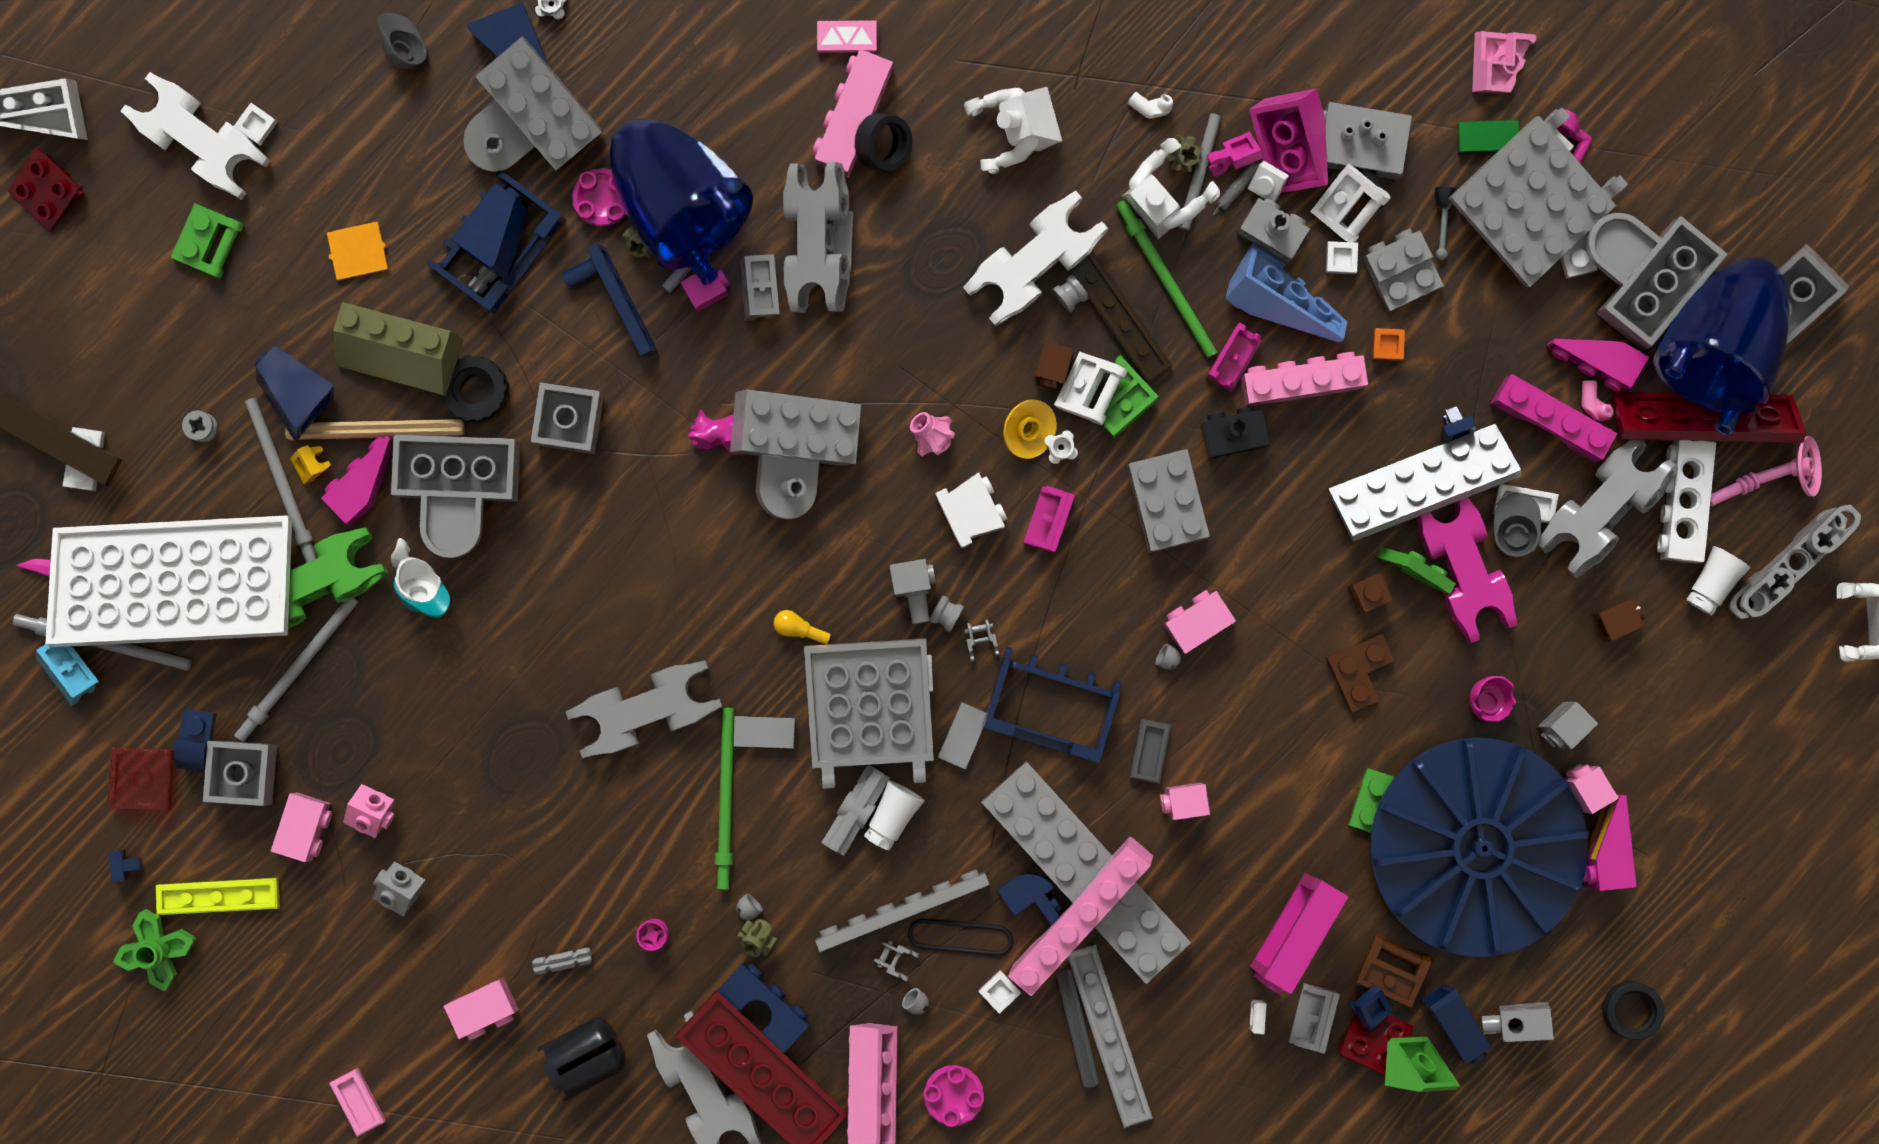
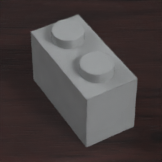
[1537,702,1598,749]

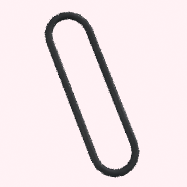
[908,919,1013,956]

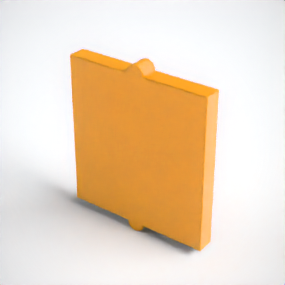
[327,221,389,281]

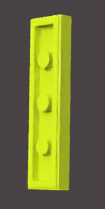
[156,878,280,915]

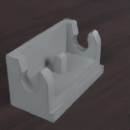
[740,254,780,321]
[1288,983,1340,1054]

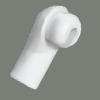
[1127,92,1173,119]

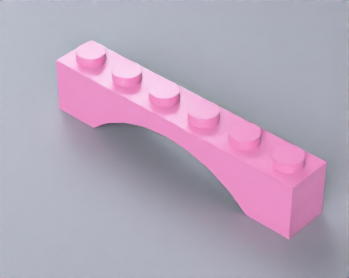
[1008,836,1153,996]

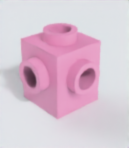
[343,784,395,838]

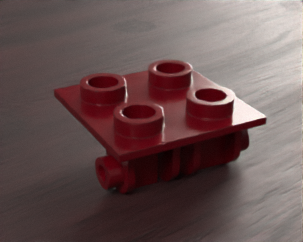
[7,147,85,232]
[1338,1014,1413,1075]

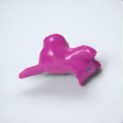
[688,410,742,455]

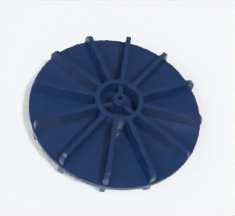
[1369,737,1589,957]

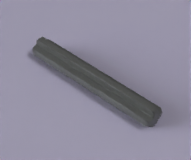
[1056,968,1099,1088]

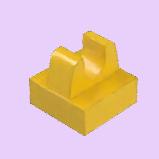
[290,445,330,485]

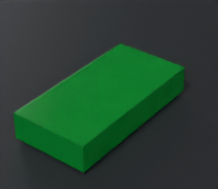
[1457,120,1519,154]

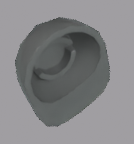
[377,13,427,70]
[1494,493,1541,558]

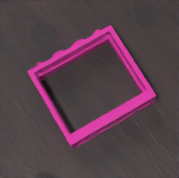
[1250,873,1349,995]

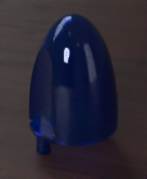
[609,118,753,285]
[1653,257,1790,435]

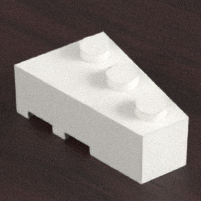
[0,78,88,140]

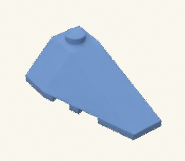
[1225,242,1347,343]

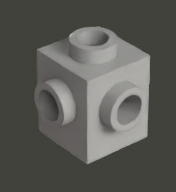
[372,861,425,917]

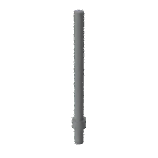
[245,398,317,563]
[234,598,359,742]
[13,614,192,671]

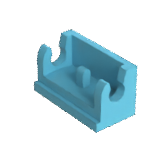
[36,644,99,706]

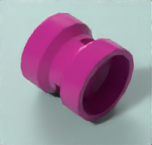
[636,918,670,951]

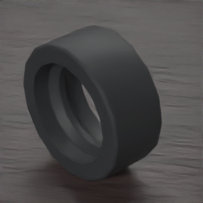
[854,113,913,171]
[1602,981,1664,1040]

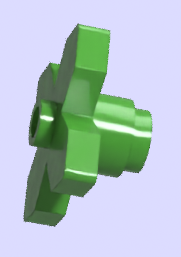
[113,909,196,991]

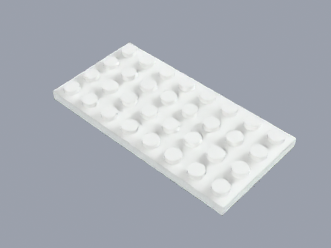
[45,515,292,647]

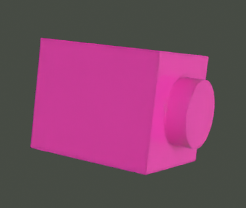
[681,265,730,312]

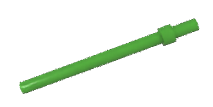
[1115,199,1218,359]
[715,708,734,889]

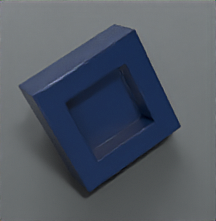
[1440,406,1476,444]
[109,850,142,882]
[1348,986,1392,1030]

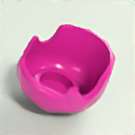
[1470,676,1516,722]

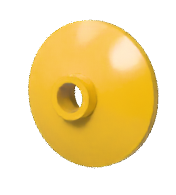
[1003,400,1057,459]

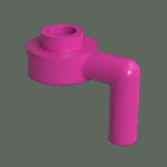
[1556,110,1592,164]

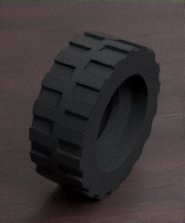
[441,355,509,423]

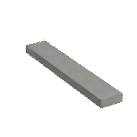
[1068,944,1153,1128]

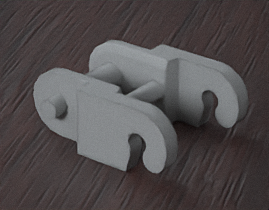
[965,619,1000,662]
[874,940,920,981]

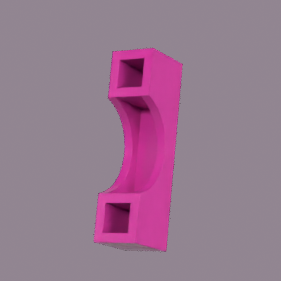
[1490,374,1618,463]

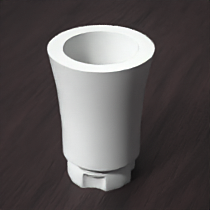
[1686,546,1750,616]
[864,780,925,850]

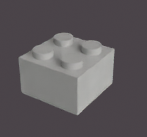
[531,382,604,454]
[203,740,277,806]

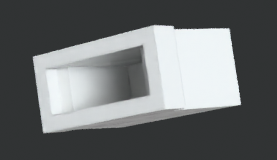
[935,472,1007,549]

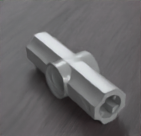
[822,765,890,856]

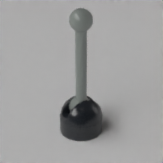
[1434,187,1458,260]

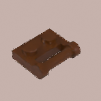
[1354,932,1432,1008]

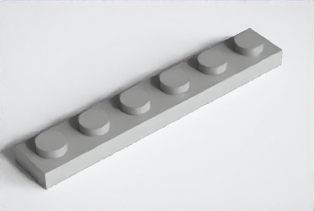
[815,869,989,952]

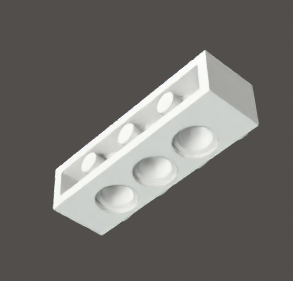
[1657,440,1716,564]

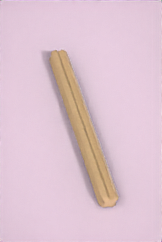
[285,419,465,440]

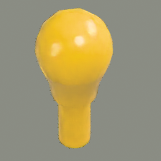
[773,610,831,645]

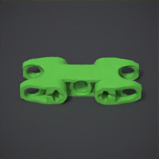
[288,527,388,629]

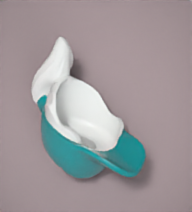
[391,538,450,618]

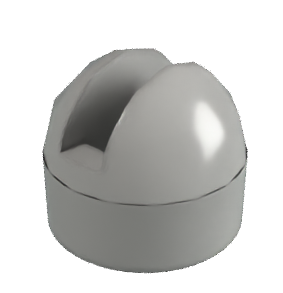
[1155,643,1181,670]
[736,894,763,921]
[902,988,929,1015]

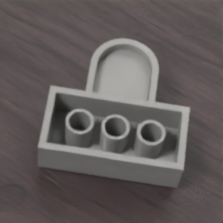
[463,36,602,171]
[1586,213,1727,351]
[730,389,861,519]
[391,435,520,558]

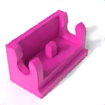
[1206,322,1262,393]
[1023,486,1075,553]

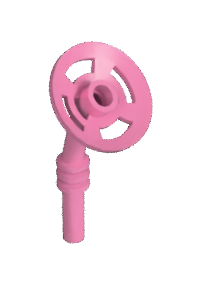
[1710,436,1822,507]

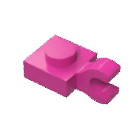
[1207,132,1263,177]

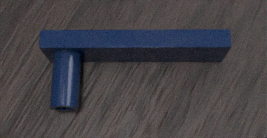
[562,244,658,357]

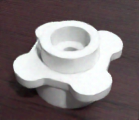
[535,0,567,20]
[1044,431,1078,464]

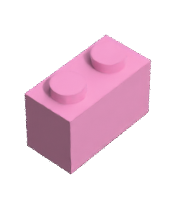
[1163,590,1236,654]
[1564,764,1619,814]
[1160,783,1210,820]
[271,792,332,862]
[444,977,519,1041]

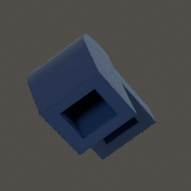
[174,709,217,772]
[997,873,1063,925]

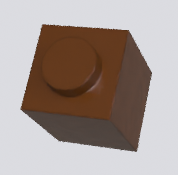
[1034,341,1074,390]
[1348,573,1393,614]
[1592,599,1645,642]

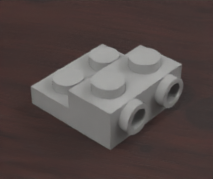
[1362,228,1444,313]

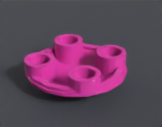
[572,168,632,227]
[924,1065,984,1127]

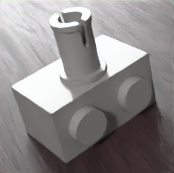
[1237,198,1310,264]
[890,559,936,624]

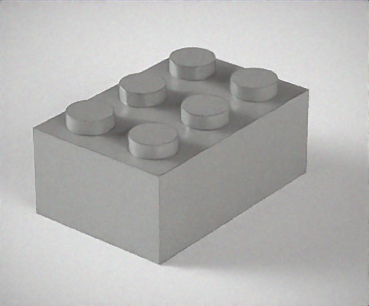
[1126,449,1210,554]

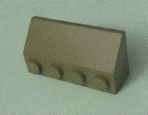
[333,302,464,396]

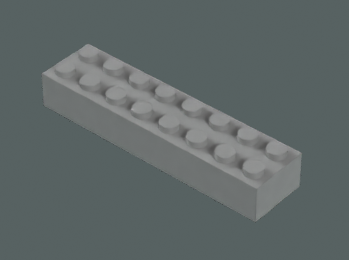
[981,761,1191,984]

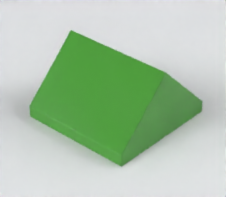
[1385,1037,1460,1092]

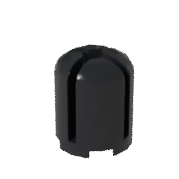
[538,1018,625,1102]

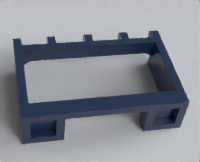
[427,171,565,315]
[982,646,1121,763]

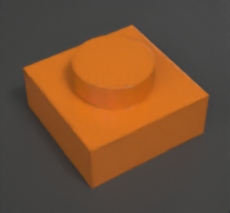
[1372,328,1405,361]

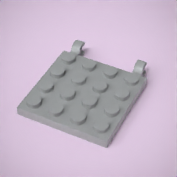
[1448,108,1628,288]
[804,639,934,789]

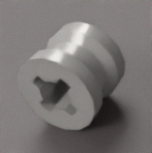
[1052,275,1089,313]
[182,410,218,443]
[930,595,964,632]

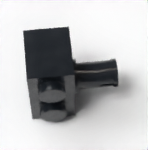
[1201,406,1270,460]

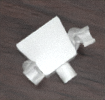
[964,87,1062,174]
[1121,138,1220,239]
[1837,582,1879,662]

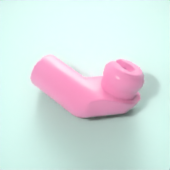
[1581,380,1613,422]

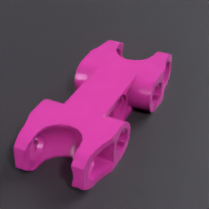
[1416,497,1517,644]

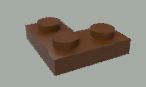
[1326,634,1395,713]

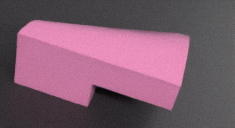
[1472,31,1536,93]

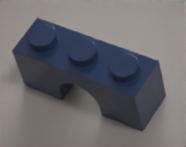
[717,961,810,1053]

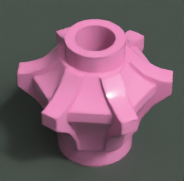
[910,412,955,457]

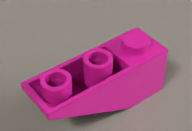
[1546,339,1649,392]
[321,435,393,526]

